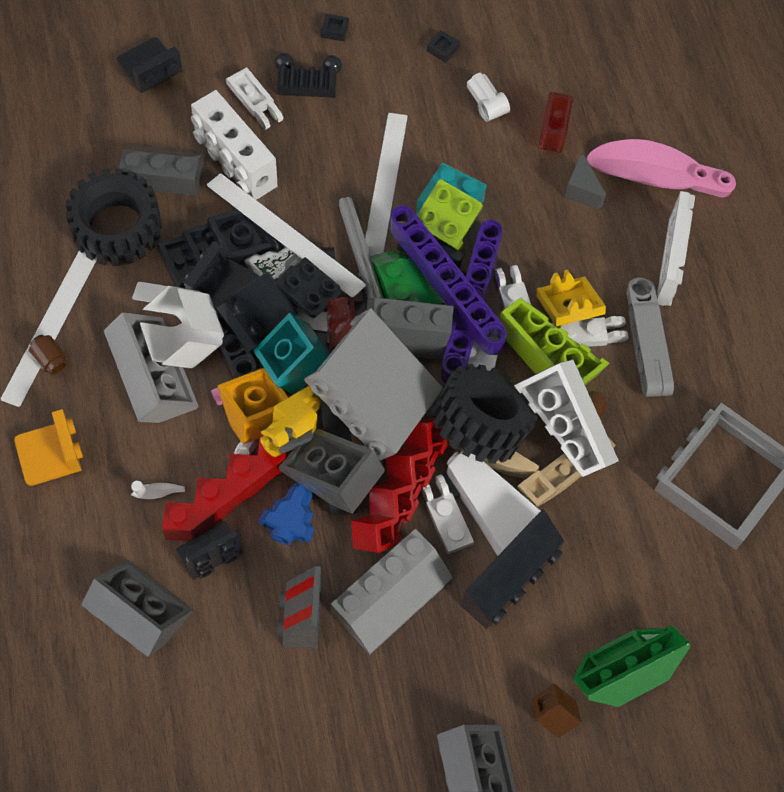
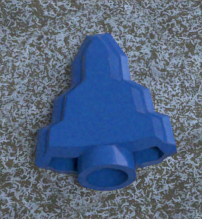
[258,482,314,545]

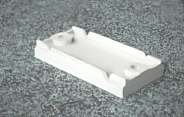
[657,191,695,306]

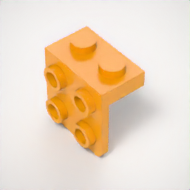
[14,409,83,486]

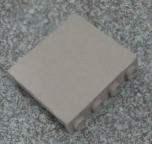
[304,308,443,461]

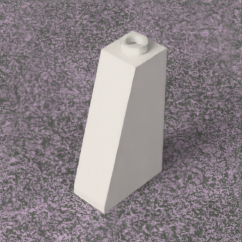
[447,451,540,556]

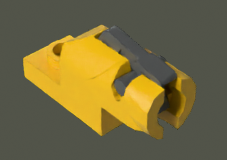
[260,386,321,457]

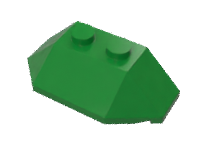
[370,250,443,305]
[573,626,690,707]

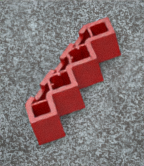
[351,416,447,553]
[162,430,288,541]

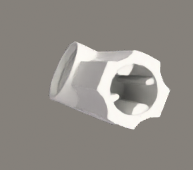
[467,72,510,122]

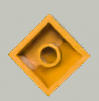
[218,368,288,444]

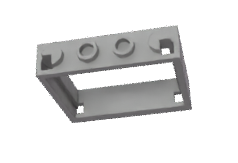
[654,403,784,550]

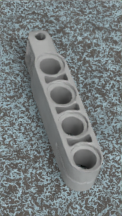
[626,278,674,397]

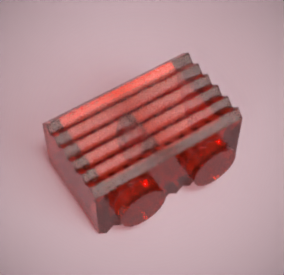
[538,92,574,153]

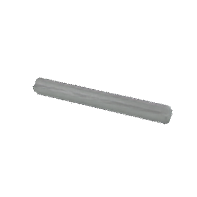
[339,197,383,299]

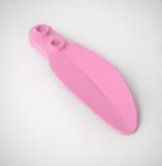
[587,139,736,197]

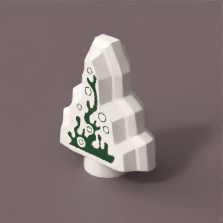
[244,247,302,279]

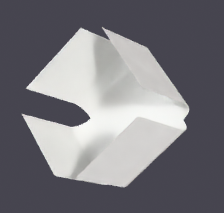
[140,286,224,368]

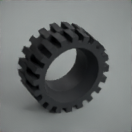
[65,168,162,266]
[431,364,537,464]

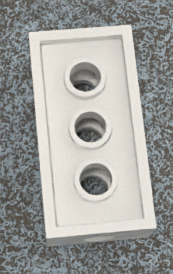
[191,90,278,200]

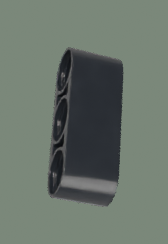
[216,312,257,379]

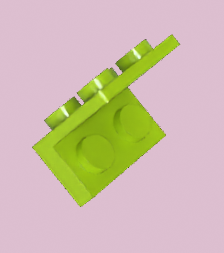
[417,179,483,252]

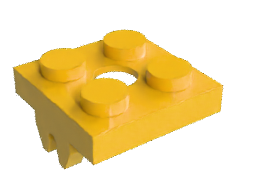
[537,270,606,327]

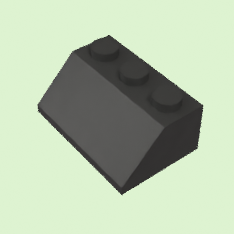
[119,143,205,196]
[367,298,454,360]
[81,560,193,657]
[437,725,517,792]

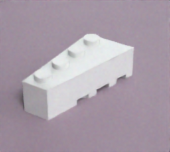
[514,360,619,477]

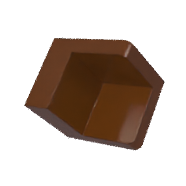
[532,683,582,737]

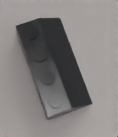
[461,509,564,629]

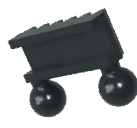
[275,53,342,98]

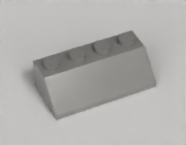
[104,312,199,423]
[331,529,453,655]

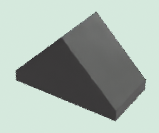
[564,155,606,210]

